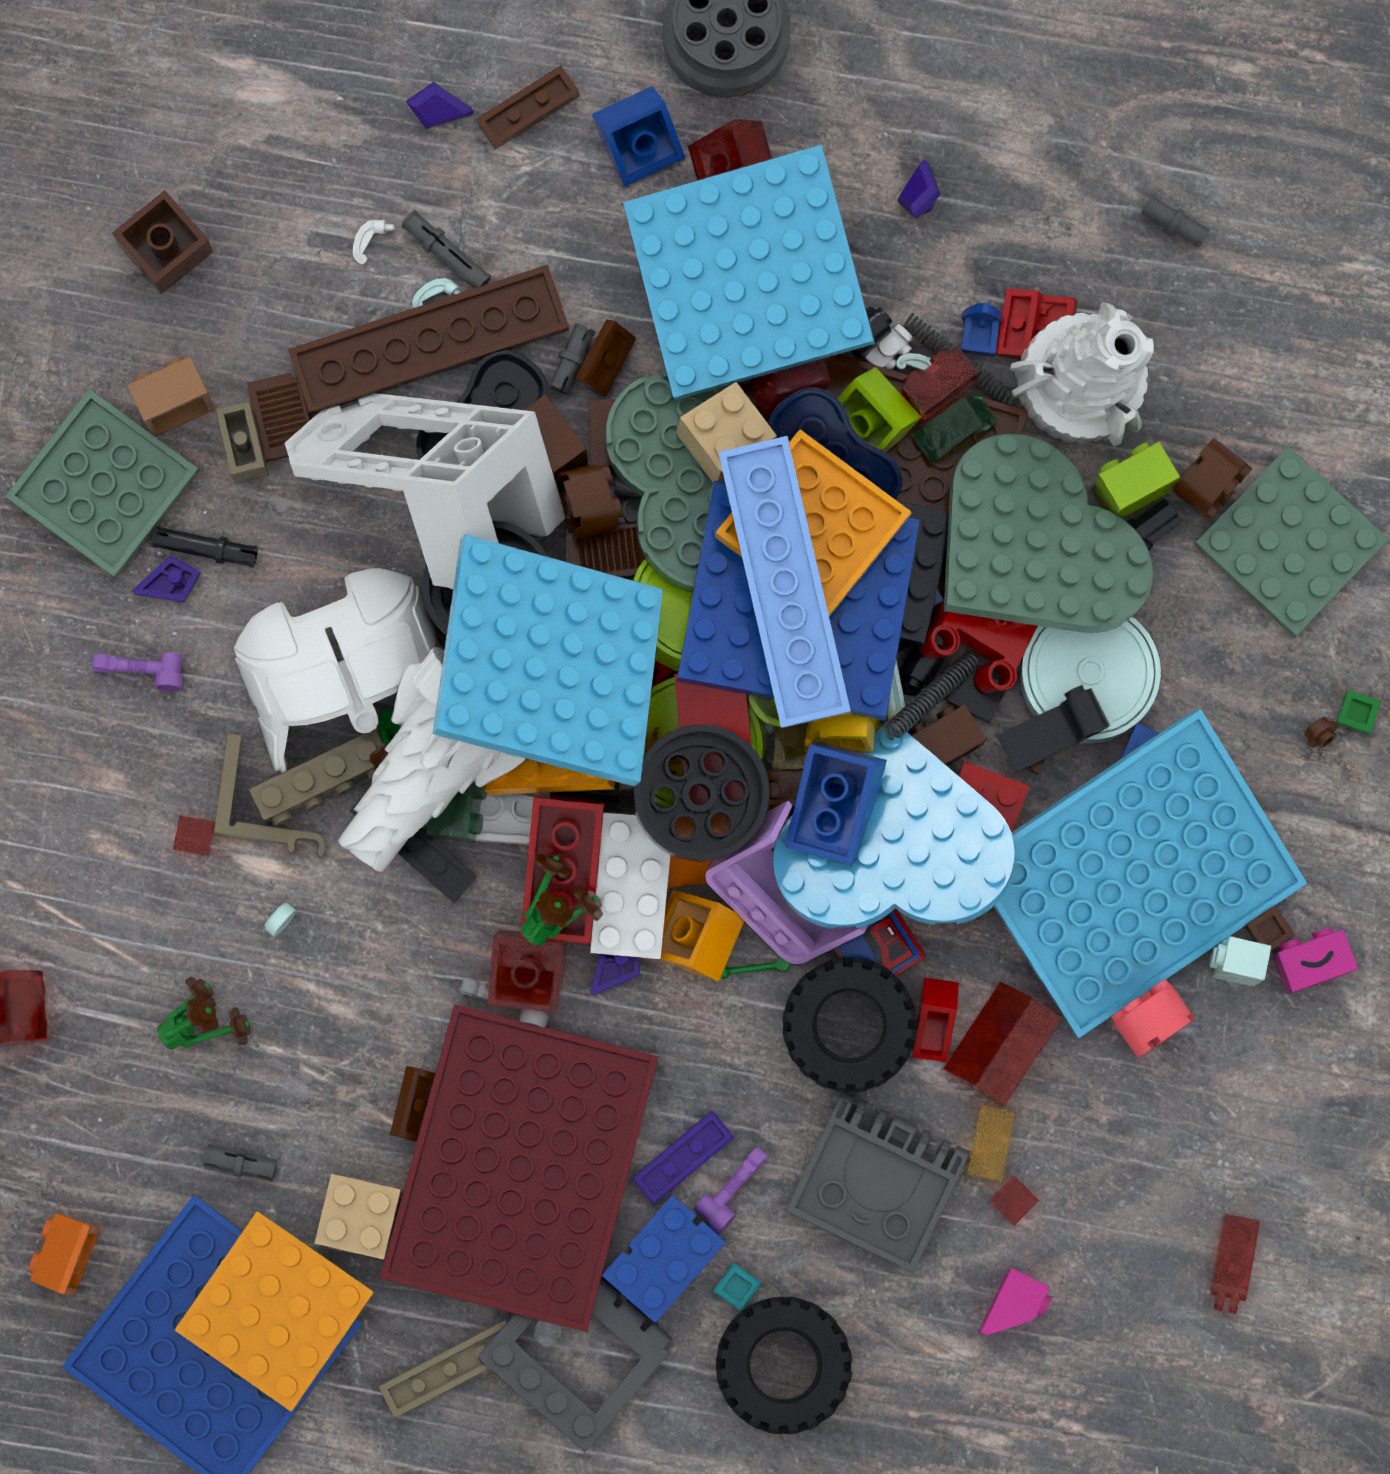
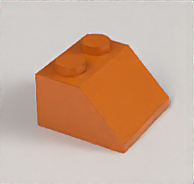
[28,1213,101,1295]

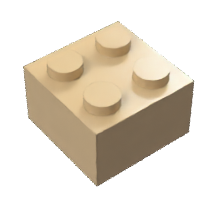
[676,382,777,484]
[314,1174,403,1260]

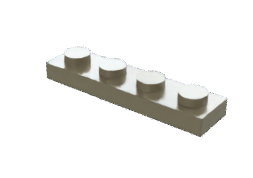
[378,1320,519,1419]

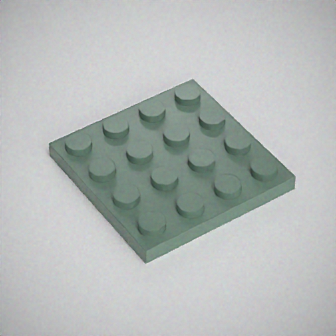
[5,389,200,579]
[1194,446,1389,638]

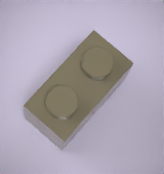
[216,401,269,484]

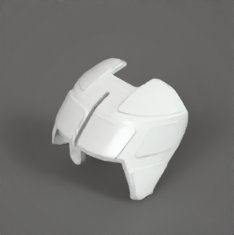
[234,568,445,774]

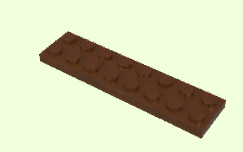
[288,265,569,415]

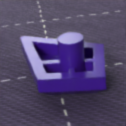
[406,82,474,129]
[897,160,941,219]
[133,556,201,603]
[591,954,640,995]

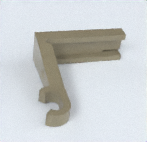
[214,733,325,858]

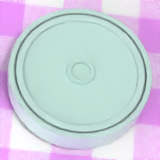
[1019,617,1161,744]

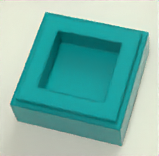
[713,1263,762,1312]

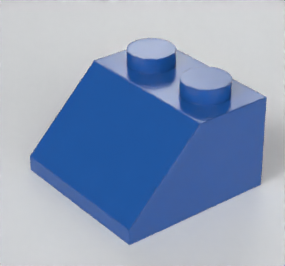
[591,86,686,186]

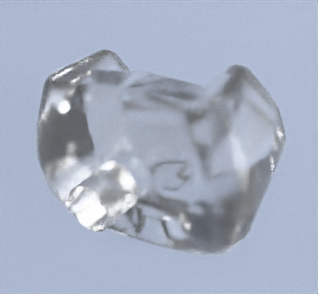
[531,1321,565,1348]

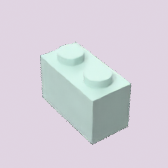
[1209,937,1271,987]

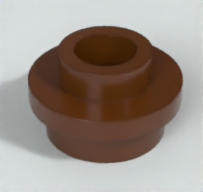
[1304,717,1338,748]

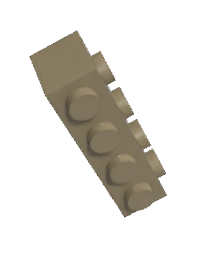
[249,729,383,826]

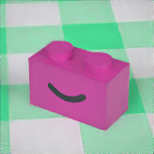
[1272,927,1358,995]

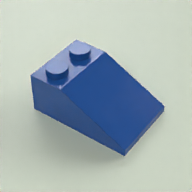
[785,742,887,865]

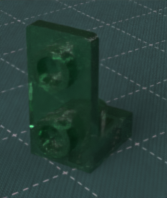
[914,394,998,462]

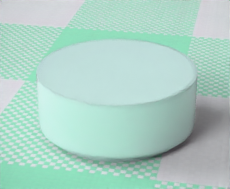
[264,903,297,937]

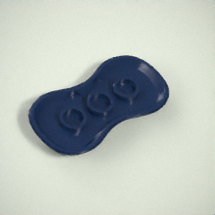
[768,387,903,499]

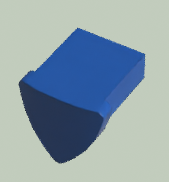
[961,303,1002,357]

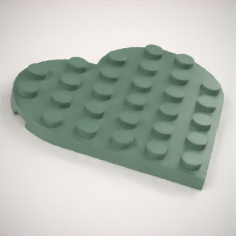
[605,371,772,592]
[944,434,1153,633]

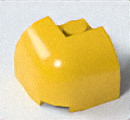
[804,713,882,756]

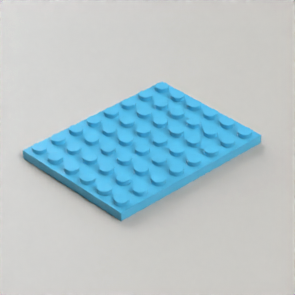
[993,708,1307,1039]

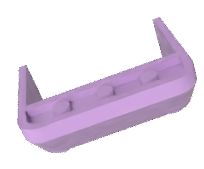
[705,801,868,964]

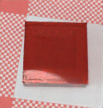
[173,815,215,857]
[988,1176,1039,1226]

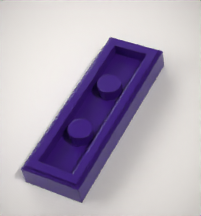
[631,1111,735,1206]

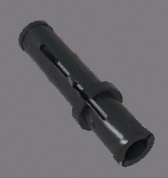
[152,526,258,568]

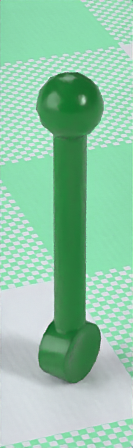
[721,958,790,979]

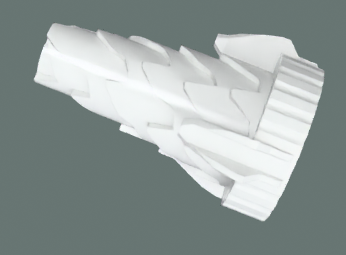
[1010,302,1154,446]
[338,647,526,872]

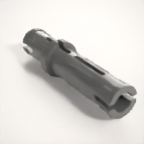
[401,210,491,288]

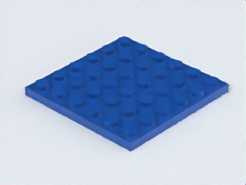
[677,480,920,720]
[62,1195,363,1474]

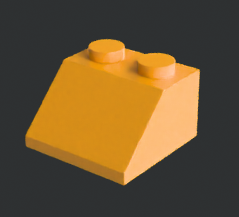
[660,889,744,982]

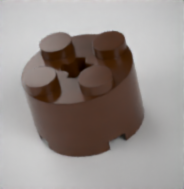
[1172,438,1253,521]
[556,463,622,540]

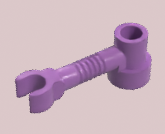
[92,652,184,692]
[694,1146,768,1235]

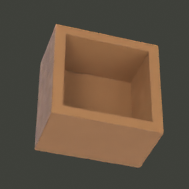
[127,356,215,437]

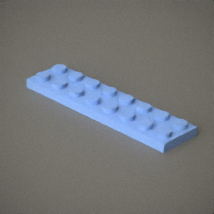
[718,436,851,728]

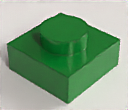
[1336,690,1381,735]

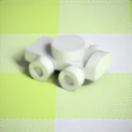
[865,324,913,370]

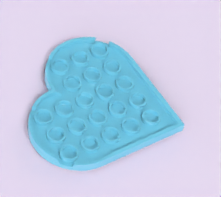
[773,719,1015,929]

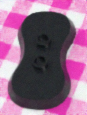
[416,349,549,459]

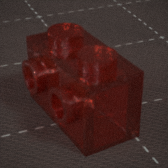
[901,346,978,423]

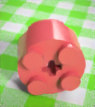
[1111,979,1196,1059]

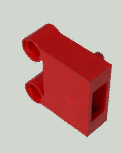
[918,600,1038,694]

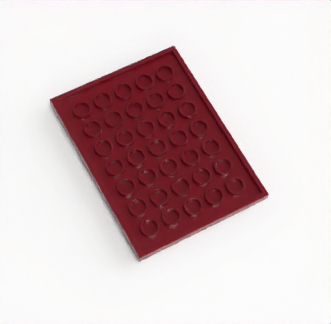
[380,1004,658,1333]

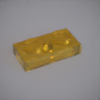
[773,723,808,770]
[966,1105,1015,1182]

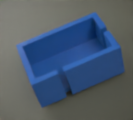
[602,1195,726,1323]

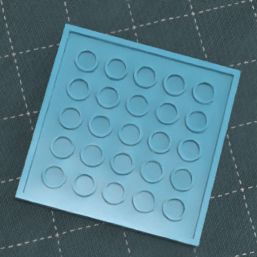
[623,145,875,400]
[433,534,663,787]

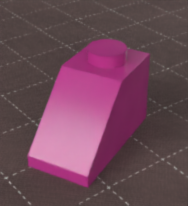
[978,1268,1052,1336]

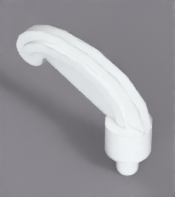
[353,220,395,264]

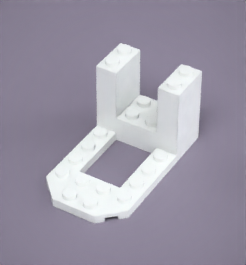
[285,393,566,589]

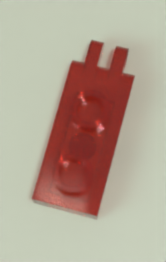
[1210,1214,1260,1314]

